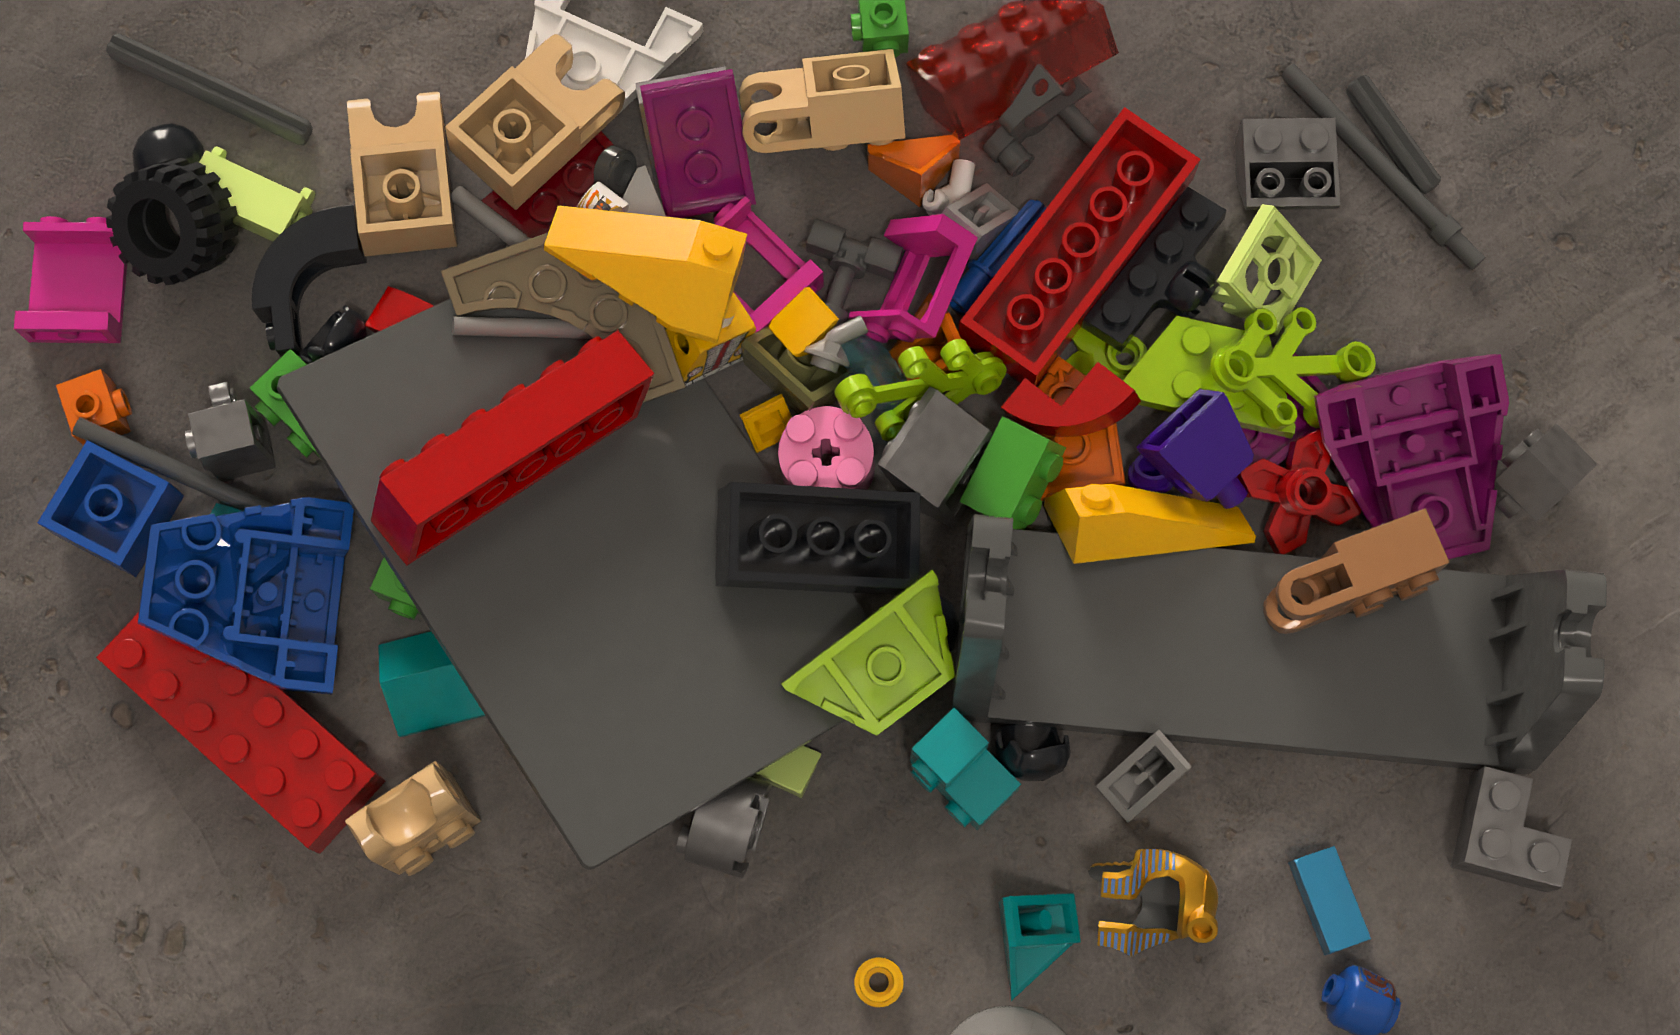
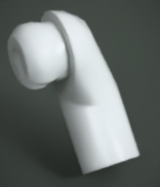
[922,159,975,215]

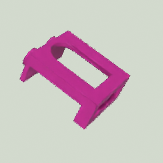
[713,196,824,333]
[848,214,978,343]

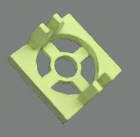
[1211,204,1322,336]

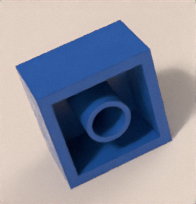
[37,440,184,577]

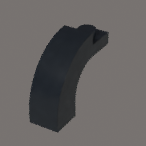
[252,205,367,357]

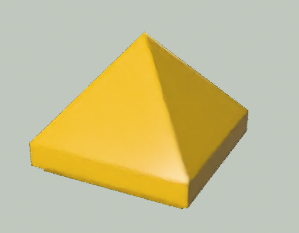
[740,394,792,453]

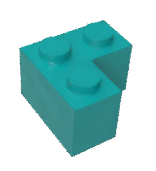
[910,708,1021,830]

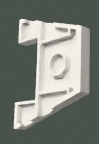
[525,0,703,112]

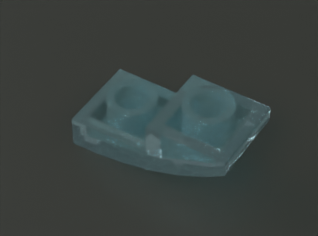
[842,335,908,411]

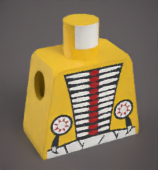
[666,292,756,386]

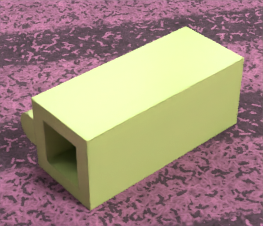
[199,146,315,241]

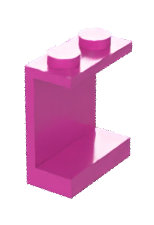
[14,216,127,343]

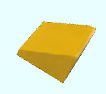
[768,287,839,357]

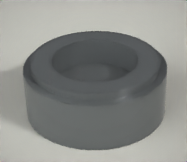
[594,146,637,195]

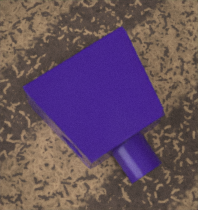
[1136,389,1254,509]

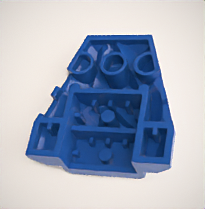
[138,497,354,695]

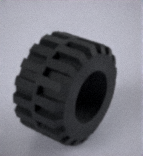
[106,158,239,285]

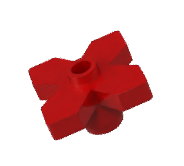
[1237,430,1361,554]

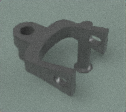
[983,64,1102,177]

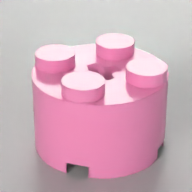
[778,406,875,490]

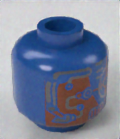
[1321,965,1401,1035]

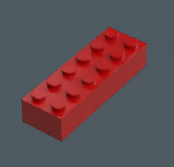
[958,107,1201,386]
[371,330,655,566]
[96,612,386,854]

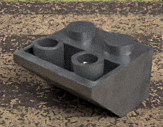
[1234,118,1340,210]
[877,387,993,528]

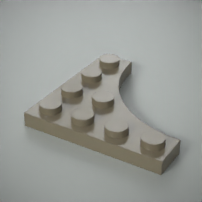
[441,206,687,403]

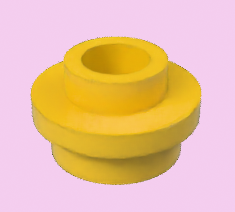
[854,957,904,1008]

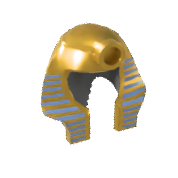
[1088,849,1218,956]

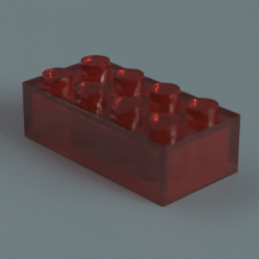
[906,0,1119,140]

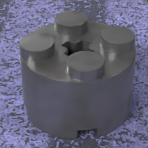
[676,777,772,878]

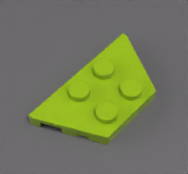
[1123,316,1296,438]
[780,570,955,736]

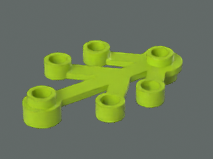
[1211,307,1376,430]
[834,339,1007,441]

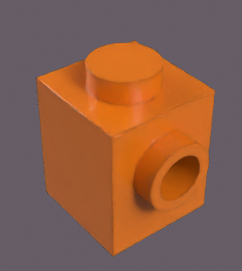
[56,369,132,446]

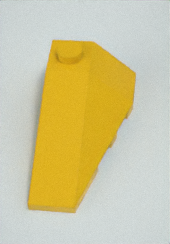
[544,206,747,344]
[1044,484,1256,564]

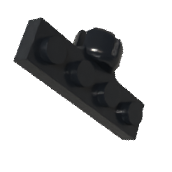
[1082,187,1227,352]

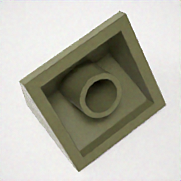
[741,326,860,415]

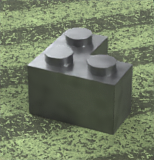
[1451,766,1572,893]

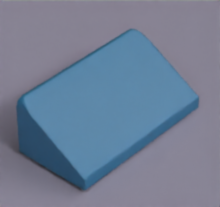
[1288,846,1371,956]

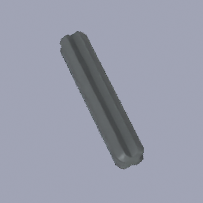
[1346,75,1441,194]

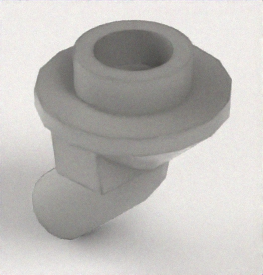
[804,316,868,373]

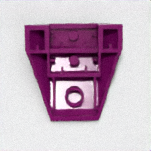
[1314,354,1509,559]

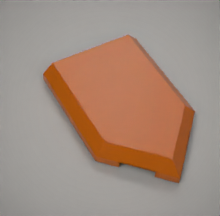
[1037,356,1126,501]

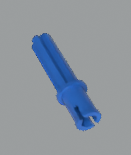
[949,200,1046,316]

